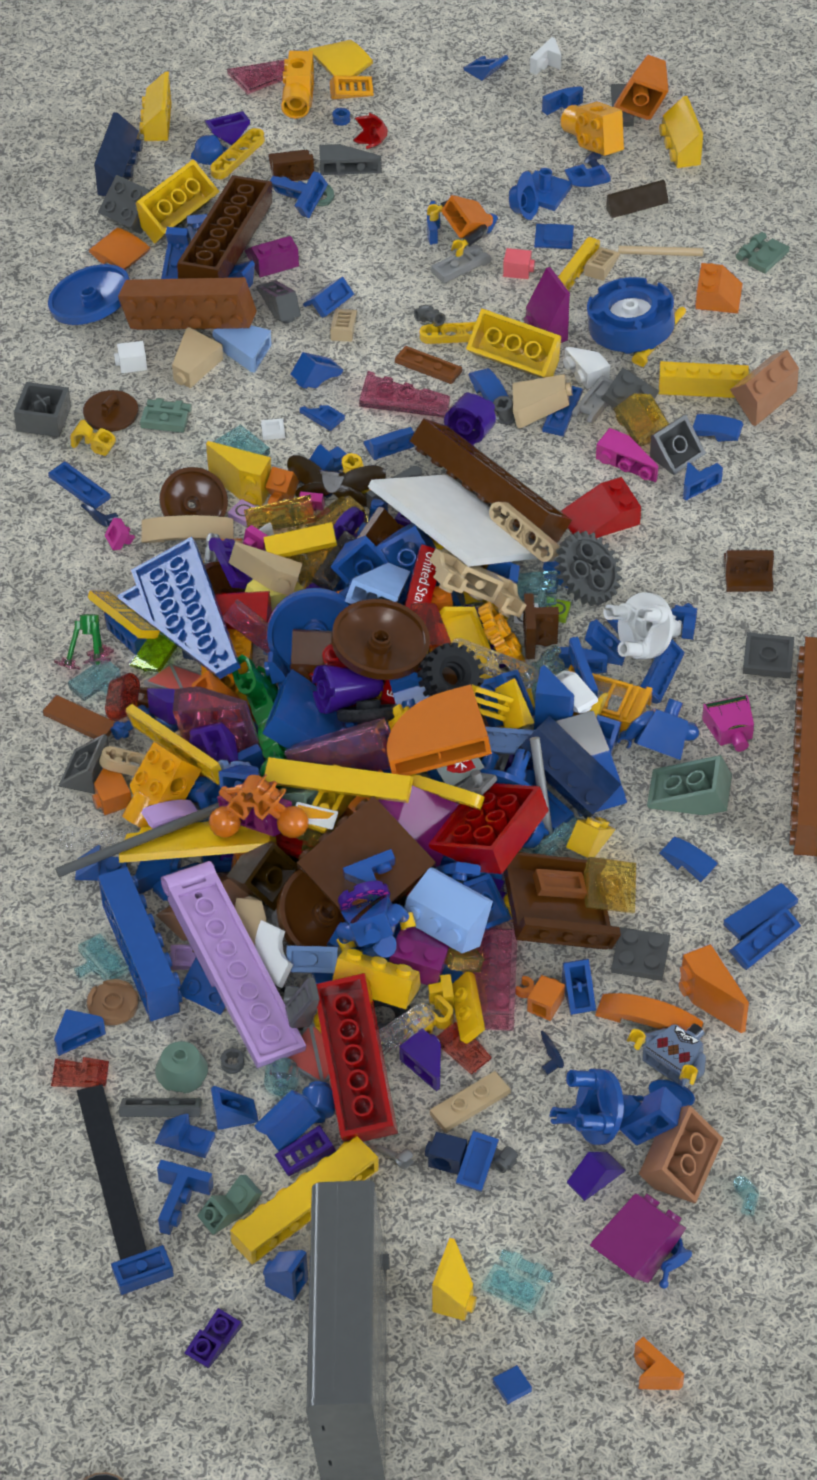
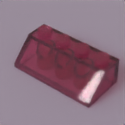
[285,718,390,772]
[464,928,517,1031]

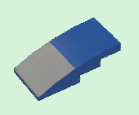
[556,711,627,817]

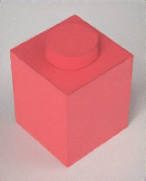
[503,248,535,279]

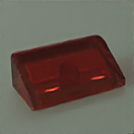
[411,603,451,650]

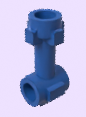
[111,705,156,740]

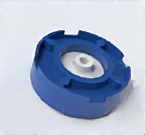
[587,277,675,354]

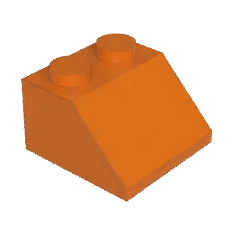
[695,263,743,314]

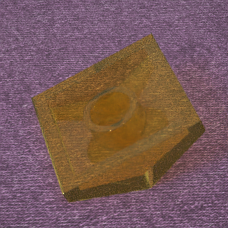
[584,857,637,913]

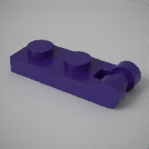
[209,537,253,589]

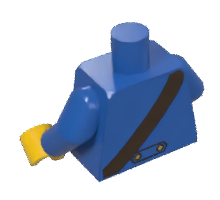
[337,894,416,951]

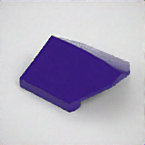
[189,722,239,764]

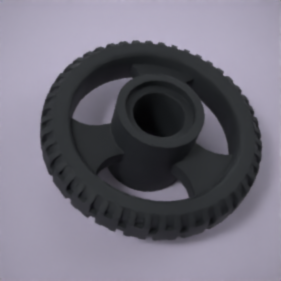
[337,700,397,727]

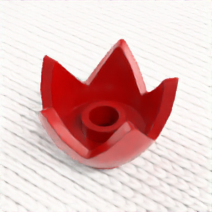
[353,112,388,149]

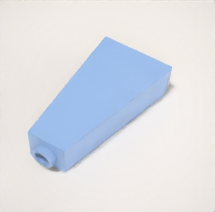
[345,563,410,604]

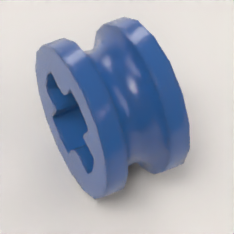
[332,108,351,126]

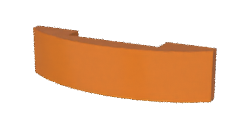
[595,993,703,1031]

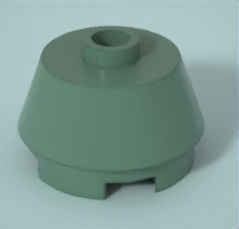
[155,1041,208,1094]

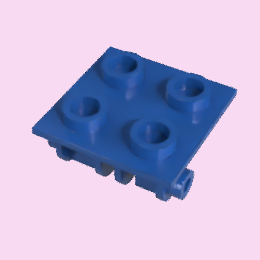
[179,957,225,1015]

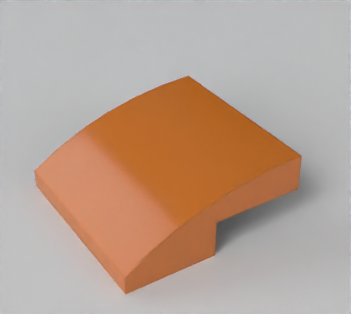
[89,227,151,270]

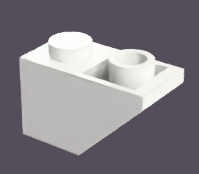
[563,347,610,389]
[555,670,598,714]

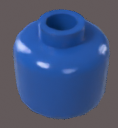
[302,1081,335,1123]

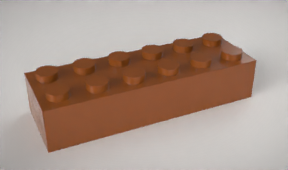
[118,277,257,330]

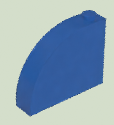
[262,669,347,766]

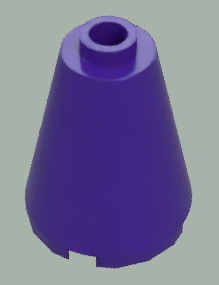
[312,665,383,714]

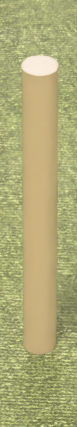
[618,246,703,256]

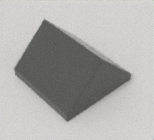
[650,414,706,475]
[58,734,109,794]

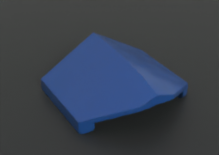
[463,55,509,81]

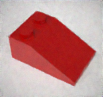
[561,477,641,538]

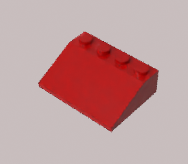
[428,783,549,874]

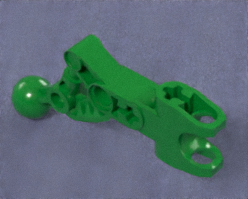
[232,655,301,788]

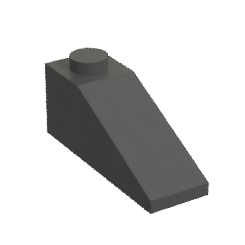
[319,144,382,175]
[256,280,301,323]

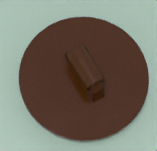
[83,390,139,432]

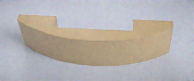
[141,515,234,543]

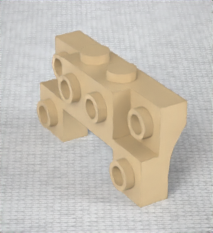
[429,548,527,618]

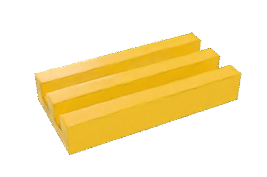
[472,684,514,721]

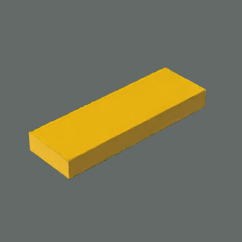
[263,522,337,557]

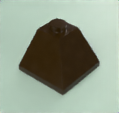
[227,841,298,911]

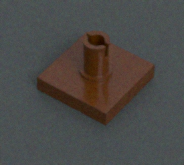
[357,507,402,546]

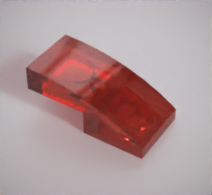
[436,1021,492,1075]
[51,1057,109,1087]

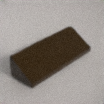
[606,180,668,218]

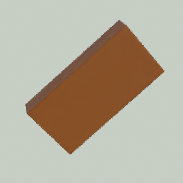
[532,869,587,899]

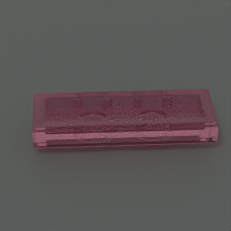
[223,599,270,654]

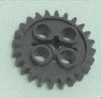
[554,531,622,606]

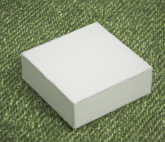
[261,419,285,440]

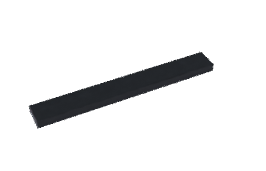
[77,1084,147,1260]

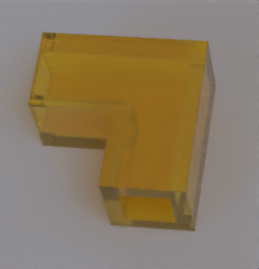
[445,948,484,973]

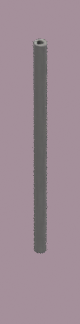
[55,803,219,878]

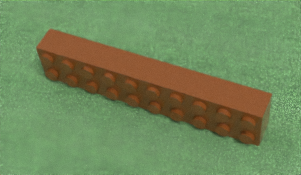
[789,636,817,856]

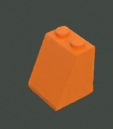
[614,54,669,120]

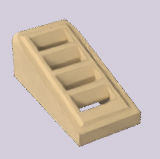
[584,247,620,281]
[330,309,357,342]

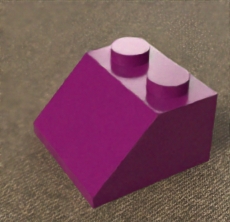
[245,236,299,278]

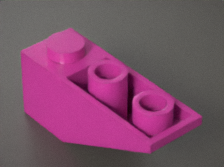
[596,428,658,483]

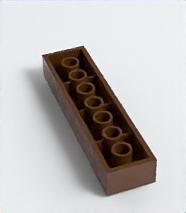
[177,175,272,279]
[410,418,572,543]

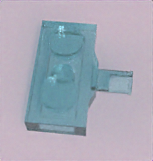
[68,657,121,701]
[531,817,577,856]
[74,934,129,981]

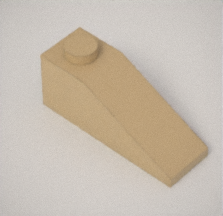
[229,541,303,595]

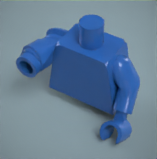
[617,698,699,760]

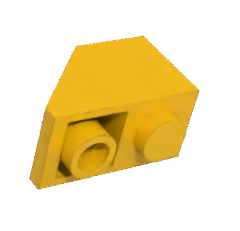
[566,816,615,858]

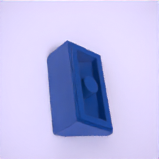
[111,1245,174,1295]

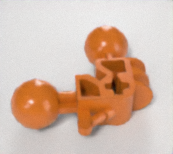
[209,774,309,838]

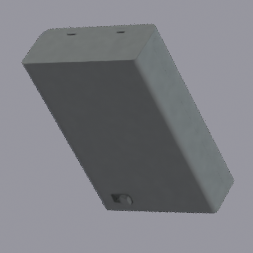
[306,1180,390,1480]

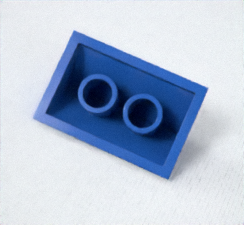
[331,535,384,584]
[534,665,574,730]

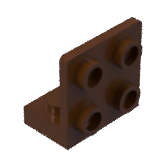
[268,149,314,181]

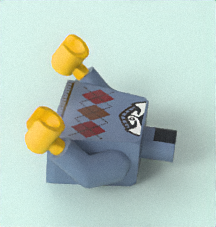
[626,1024,706,1087]

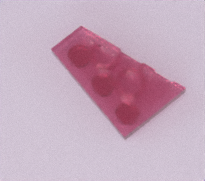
[227,60,284,95]

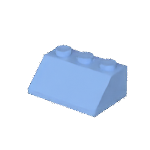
[404,867,493,953]

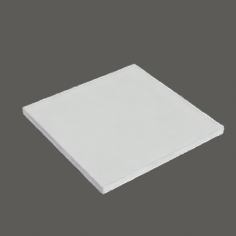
[368,475,543,567]

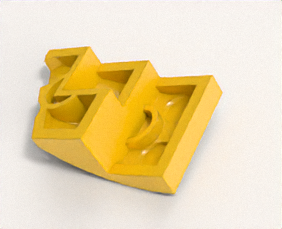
[308,39,373,76]

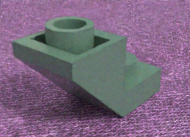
[197,1175,263,1235]

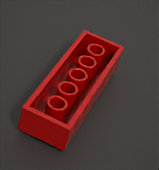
[316,973,398,1142]

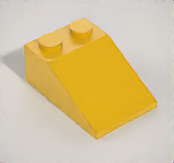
[206,441,271,506]

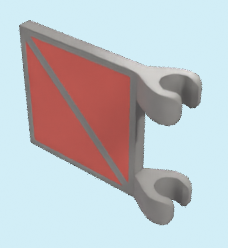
[144,663,201,689]
[279,1023,330,1082]

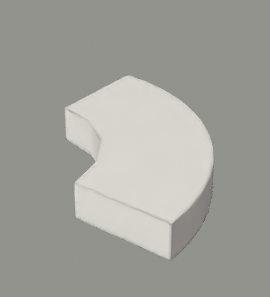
[255,920,294,988]

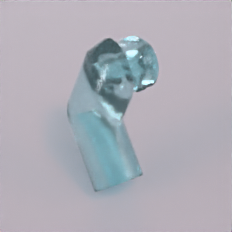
[733,1176,759,1216]

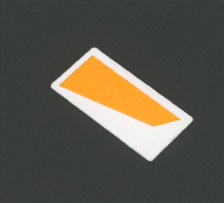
[296,802,338,829]

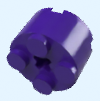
[444,392,496,445]

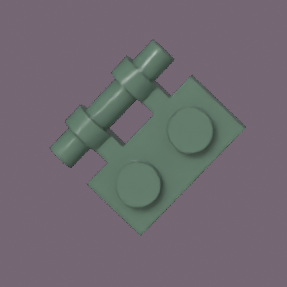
[736,232,790,274]
[140,398,192,433]

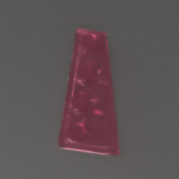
[359,371,450,417]

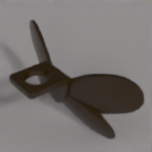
[287,455,386,507]

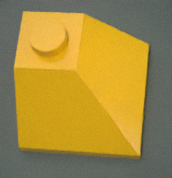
[432,1237,477,1321]

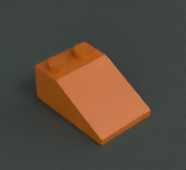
[679,944,749,1033]

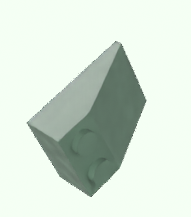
[647,755,732,815]

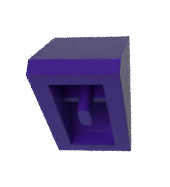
[205,111,250,145]
[567,1152,626,1201]

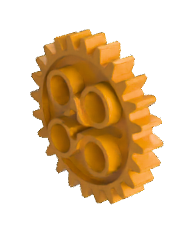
[478,602,527,673]

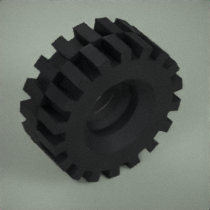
[418,642,484,697]

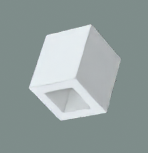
[114,341,147,373]

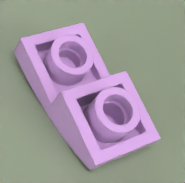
[141,800,198,828]

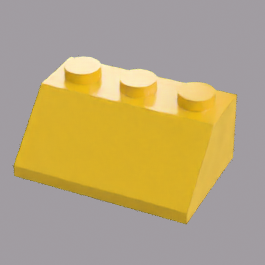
[139,71,172,141]
[659,96,703,168]
[333,949,421,1009]

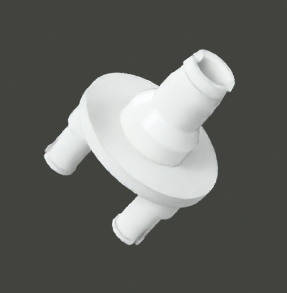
[603,592,683,659]

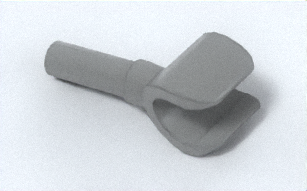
[377,1145,414,1169]

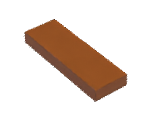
[395,345,462,384]
[43,695,116,739]

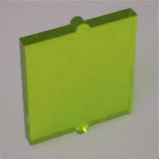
[130,635,178,673]

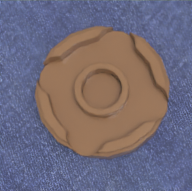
[87,979,139,1025]

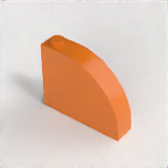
[387,685,492,776]

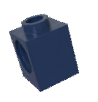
[425,1132,467,1175]

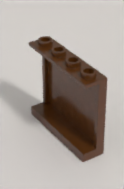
[297,796,436,913]
[503,852,621,950]

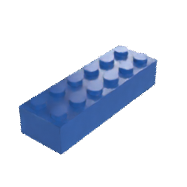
[98,867,183,1022]

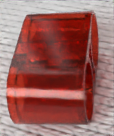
[105,673,140,721]

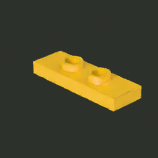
[452,970,485,1044]

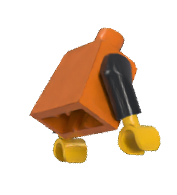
[427,195,493,257]

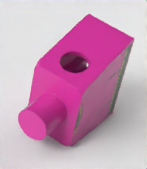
[702,695,754,752]

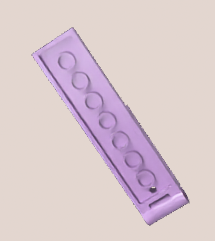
[161,861,306,1068]

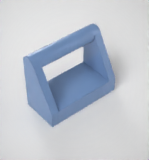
[287,946,342,973]

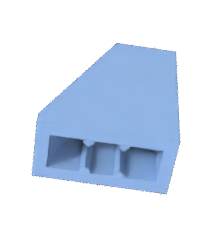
[213,325,272,373]

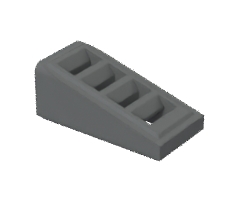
[285,977,320,1028]

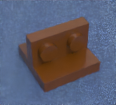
[723,550,774,592]
[523,593,559,659]

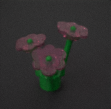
[54,614,114,670]

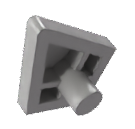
[455,770,497,796]

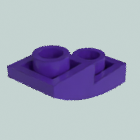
[184,1308,243,1368]

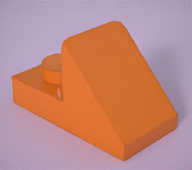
[634,1337,684,1390]

